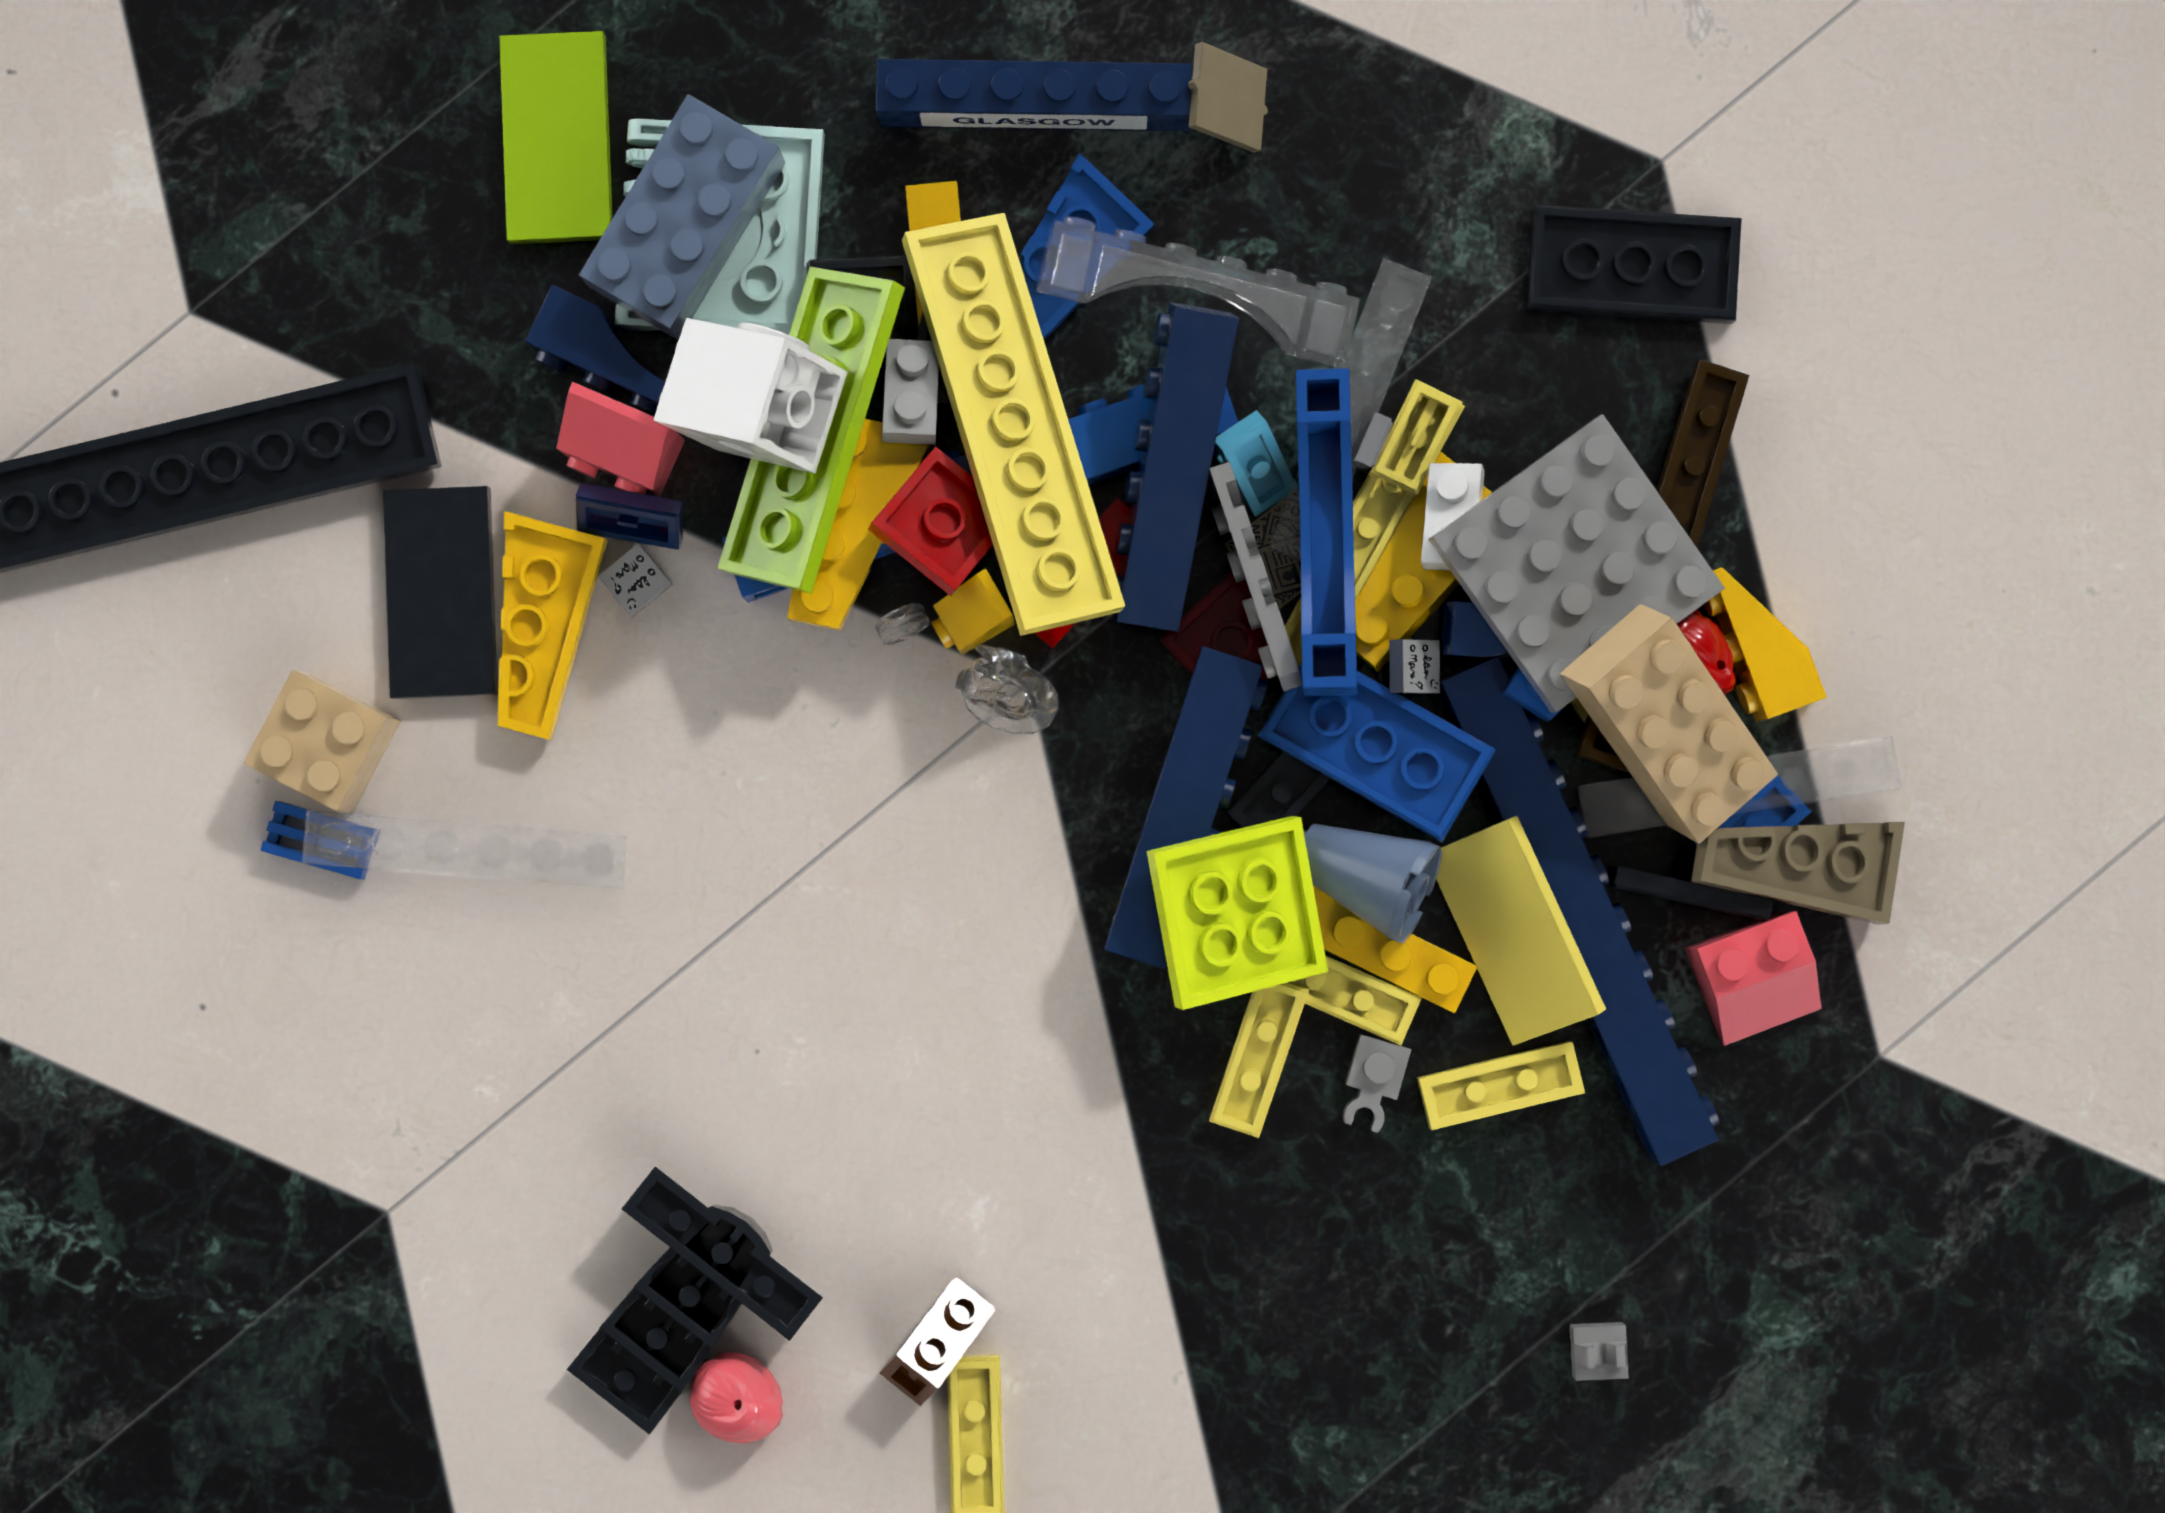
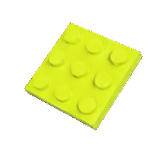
[1146,816,1328,1010]

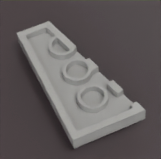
[1210,462,1303,691]

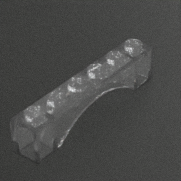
[1036,217,1360,367]

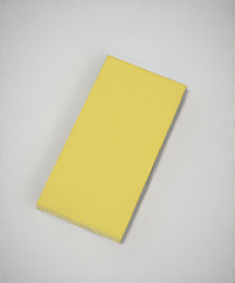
[1436,815,1606,1046]

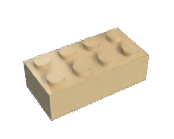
[1560,604,1778,844]

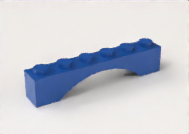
[1296,368,1357,696]

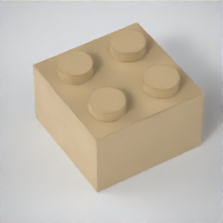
[243,669,401,813]

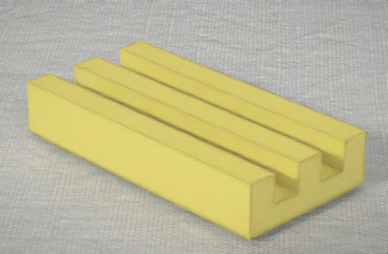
[1368,379,1463,498]

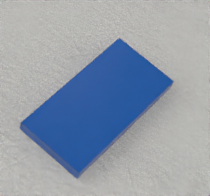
[1258,662,1496,843]

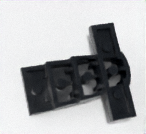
[566,1166,823,1435]

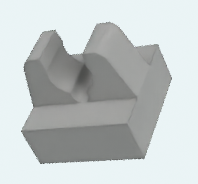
[1570,1322,1629,1381]

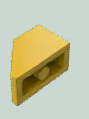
[930,569,1015,655]

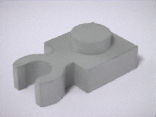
[1343,1034,1412,1133]

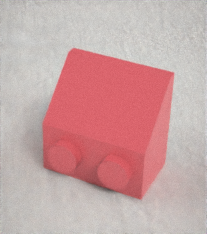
[556,382,685,497]
[1684,911,1822,1046]

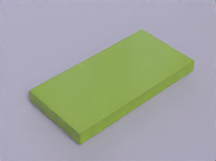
[499,31,613,244]

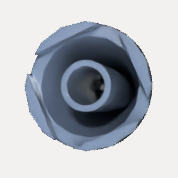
[1303,824,1442,943]

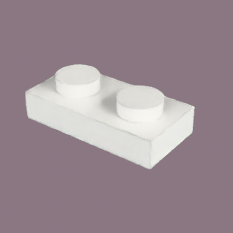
[1421,463,1485,570]

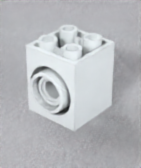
[653,318,848,473]

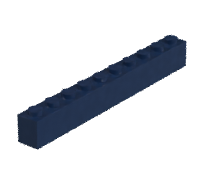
[1438,656,1719,1166]

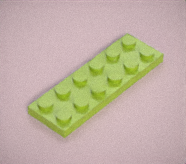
[717,266,905,594]

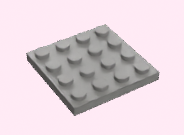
[1428,414,1725,713]

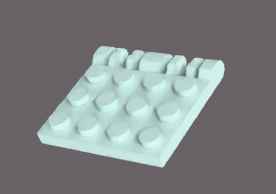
[614,119,825,335]

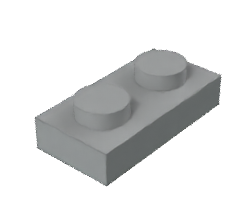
[882,339,939,445]

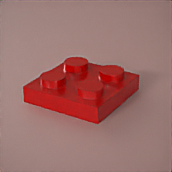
[868,446,993,596]

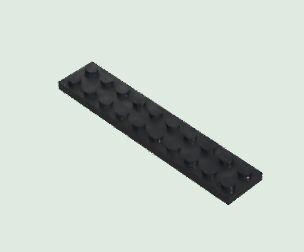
[0,363,442,573]

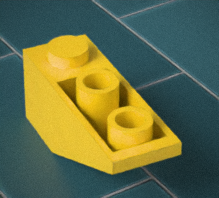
[1703,567,1827,722]

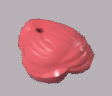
[689,1352,783,1444]

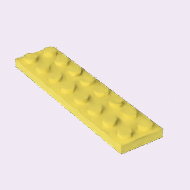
[902,213,1125,636]

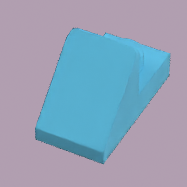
[1213,410,1298,517]

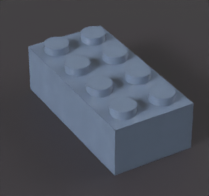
[579,94,786,340]

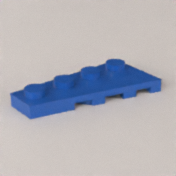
[1019,153,1154,341]

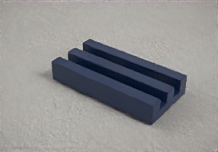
[576,483,683,550]

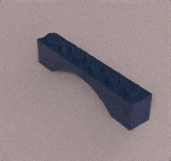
[525,285,751,460]

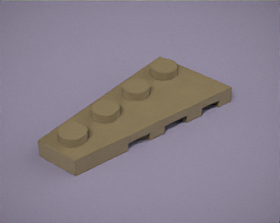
[1691,822,1905,925]

